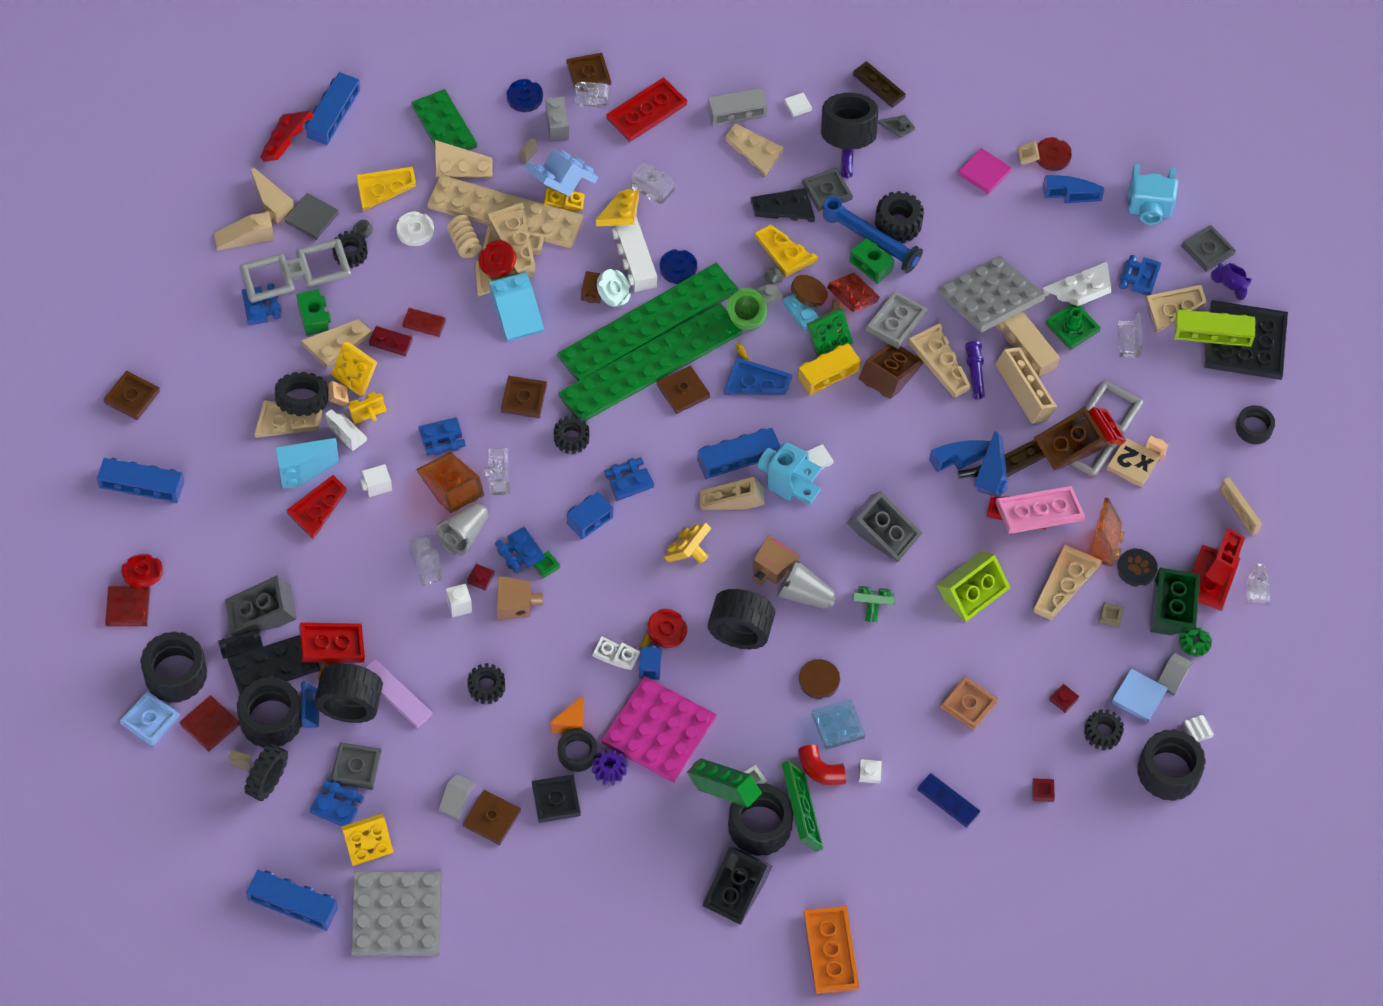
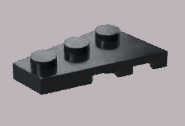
[751,188,815,223]

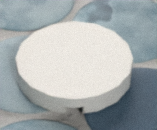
[396,211,434,246]

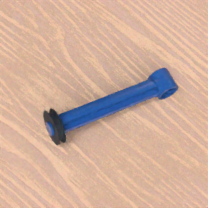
[823,196,923,273]

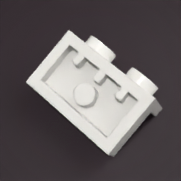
[325,409,367,451]

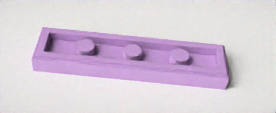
[365,659,433,728]

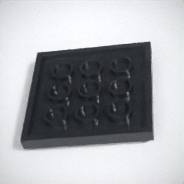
[1204,300,1288,380]

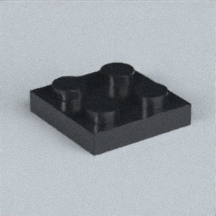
[532,774,581,823]

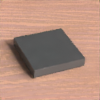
[802,168,853,212]
[285,193,339,240]
[1181,225,1236,272]
[331,742,382,790]

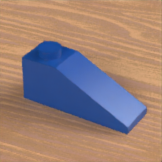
[974,431,1008,497]

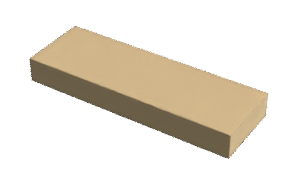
[1220,477,1262,536]

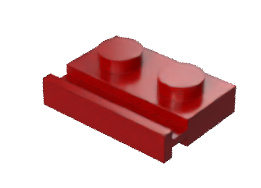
[1088,407,1127,445]

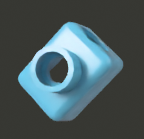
[1127,164,1178,225]
[758,442,822,505]

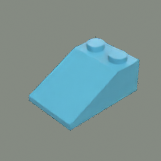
[489,272,544,341]
[276,438,339,489]

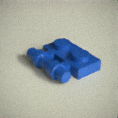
[1119,255,1162,296]
[242,284,281,326]
[418,417,466,456]
[604,457,654,501]
[495,527,545,573]
[310,780,364,826]

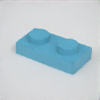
[783,293,819,331]

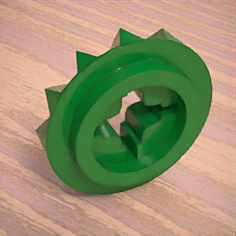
[1179,627,1212,657]

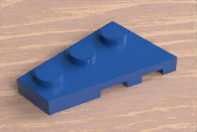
[724,357,792,395]

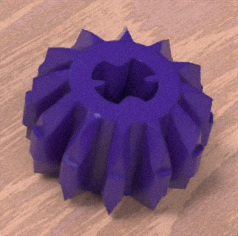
[592,749,627,785]

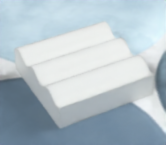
[784,92,812,117]
[806,444,834,470]
[1182,715,1214,742]

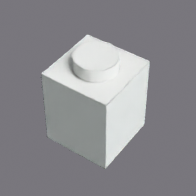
[360,464,392,497]
[446,583,472,618]

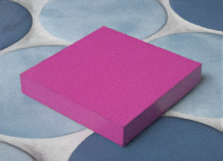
[958,148,1011,194]

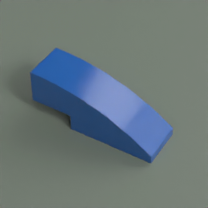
[1043,175,1104,203]
[929,440,991,472]

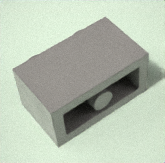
[546,96,569,142]

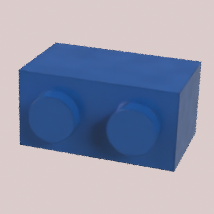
[567,492,613,540]

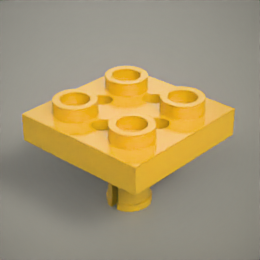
[331,341,378,396]
[664,523,711,564]
[341,813,394,866]

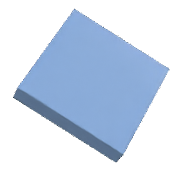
[1112,669,1168,722]
[120,691,180,747]

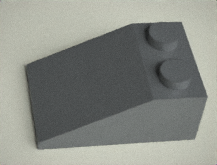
[847,491,922,562]
[225,575,296,635]

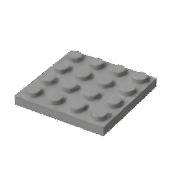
[937,256,1045,333]
[352,871,441,957]

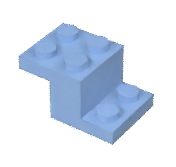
[525,149,599,196]

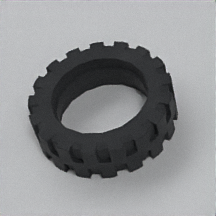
[275,372,328,416]
[244,743,288,801]

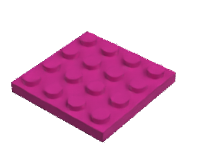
[602,676,716,783]

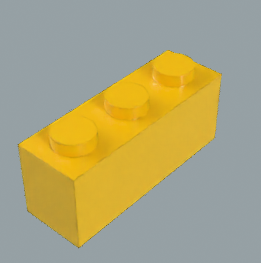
[798,343,861,395]

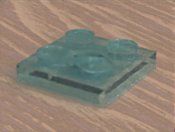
[811,699,865,750]

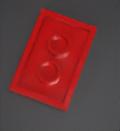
[1192,544,1241,611]
[299,622,365,663]

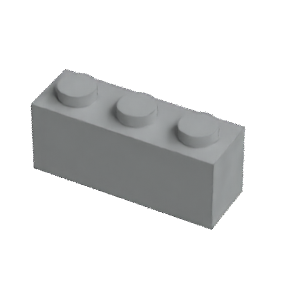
[707,88,768,126]

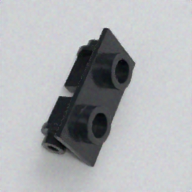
[218,629,263,659]

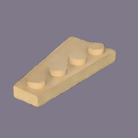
[488,202,536,275]
[908,323,971,398]
[1033,545,1102,620]

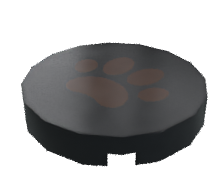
[1117,548,1158,587]

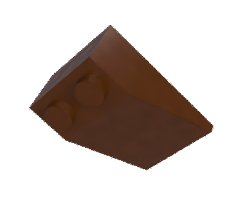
[858,344,924,399]
[1034,407,1107,471]

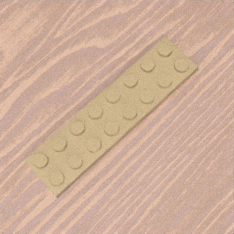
[428,175,584,249]

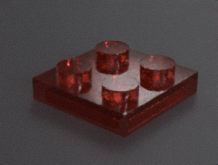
[827,273,880,312]
[105,586,151,626]
[179,695,240,752]

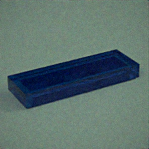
[917,773,981,828]

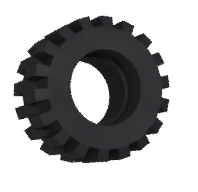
[875,191,924,243]

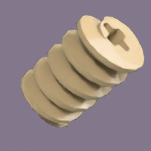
[447,215,482,258]

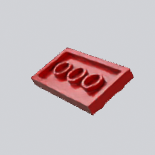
[606,77,687,142]

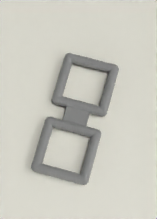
[239,239,351,303]
[1069,380,1143,477]

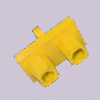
[348,392,387,425]

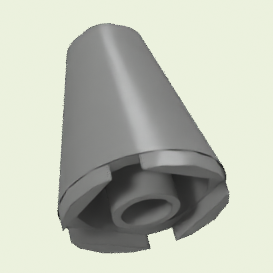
[435,503,489,556]
[778,560,837,610]

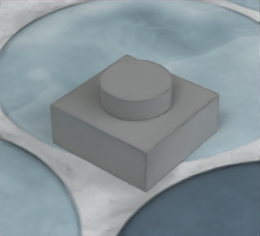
[757,282,783,306]

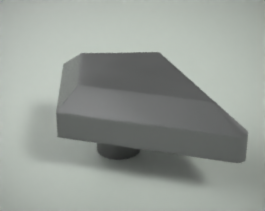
[878,115,915,138]

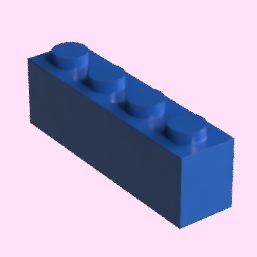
[305,72,360,145]
[697,428,781,479]
[97,458,184,503]
[246,869,338,931]

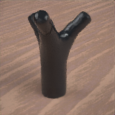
[958,464,982,479]

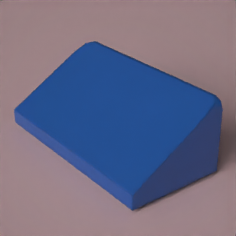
[301,681,319,728]

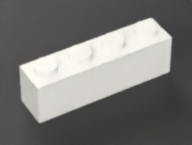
[611,217,657,292]

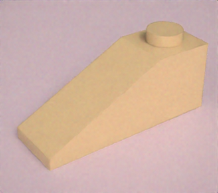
[251,167,294,224]
[214,212,274,250]
[700,477,765,510]

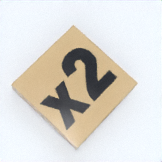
[1106,438,1161,488]

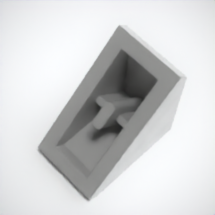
[1158,653,1193,695]
[439,774,476,819]

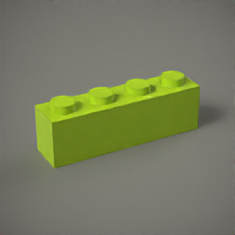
[1174,309,1255,347]

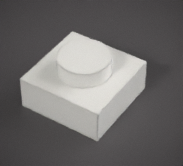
[859,759,882,784]

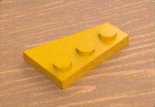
[357,166,416,212]
[596,189,639,226]
[754,225,818,277]

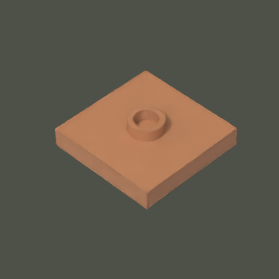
[940,676,999,731]

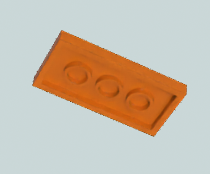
[803,906,859,995]

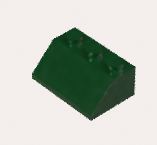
[1150,567,1200,635]

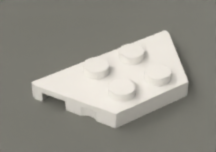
[1042,262,1111,306]

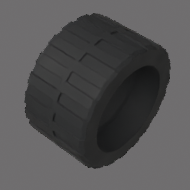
[821,92,878,150]
[707,589,775,650]
[140,631,207,702]
[314,663,383,723]
[236,677,302,748]
[1137,729,1206,801]
[728,783,794,856]

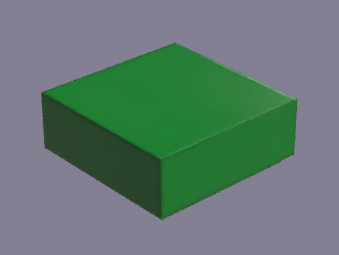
[533,551,560,579]

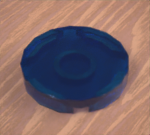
[506,79,543,112]
[659,249,698,284]

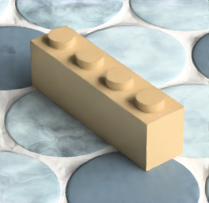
[995,311,1060,378]
[995,347,1057,424]

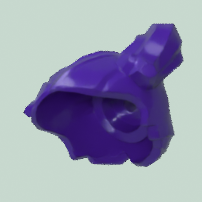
[1210,262,1252,301]

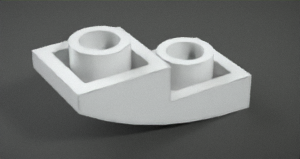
[592,636,640,670]

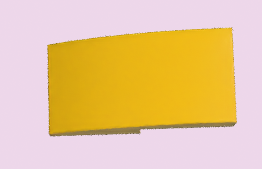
[543,187,585,212]

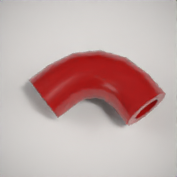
[798,745,846,786]

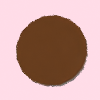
[791,275,828,307]
[799,659,840,699]

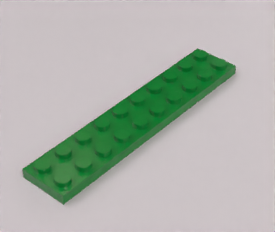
[558,262,739,382]
[558,303,743,422]

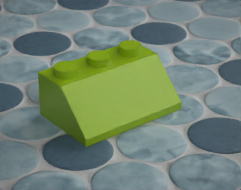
[937,551,1011,622]

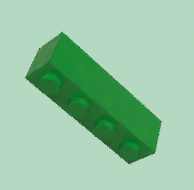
[687,758,762,808]

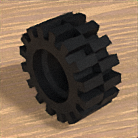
[332,231,368,268]
[554,415,590,454]
[467,663,505,704]
[1084,709,1124,750]

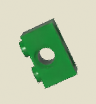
[849,238,894,284]
[296,289,331,336]

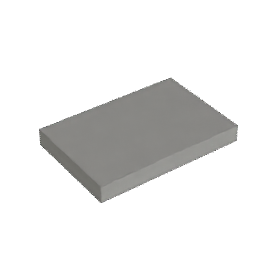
[865,291,928,349]

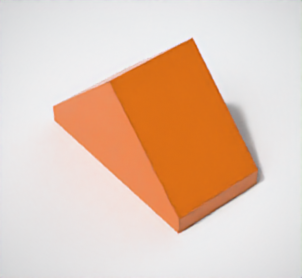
[550,697,584,734]

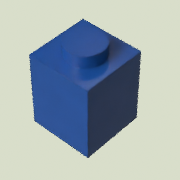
[639,646,662,680]

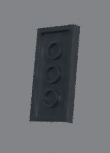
[227,635,320,694]

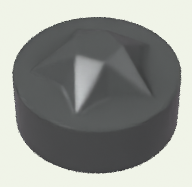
[353,220,373,239]
[764,268,785,283]

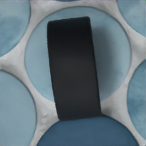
[1236,405,1275,444]
[558,729,598,772]

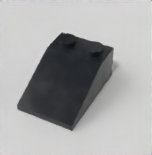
[702,847,773,925]

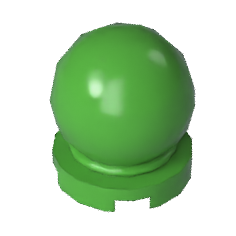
[727,288,768,331]

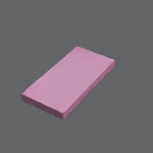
[996,486,1085,534]

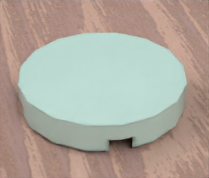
[597,269,631,307]

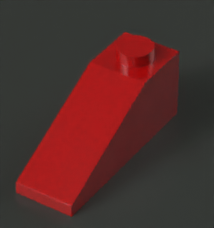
[1205,528,1245,586]

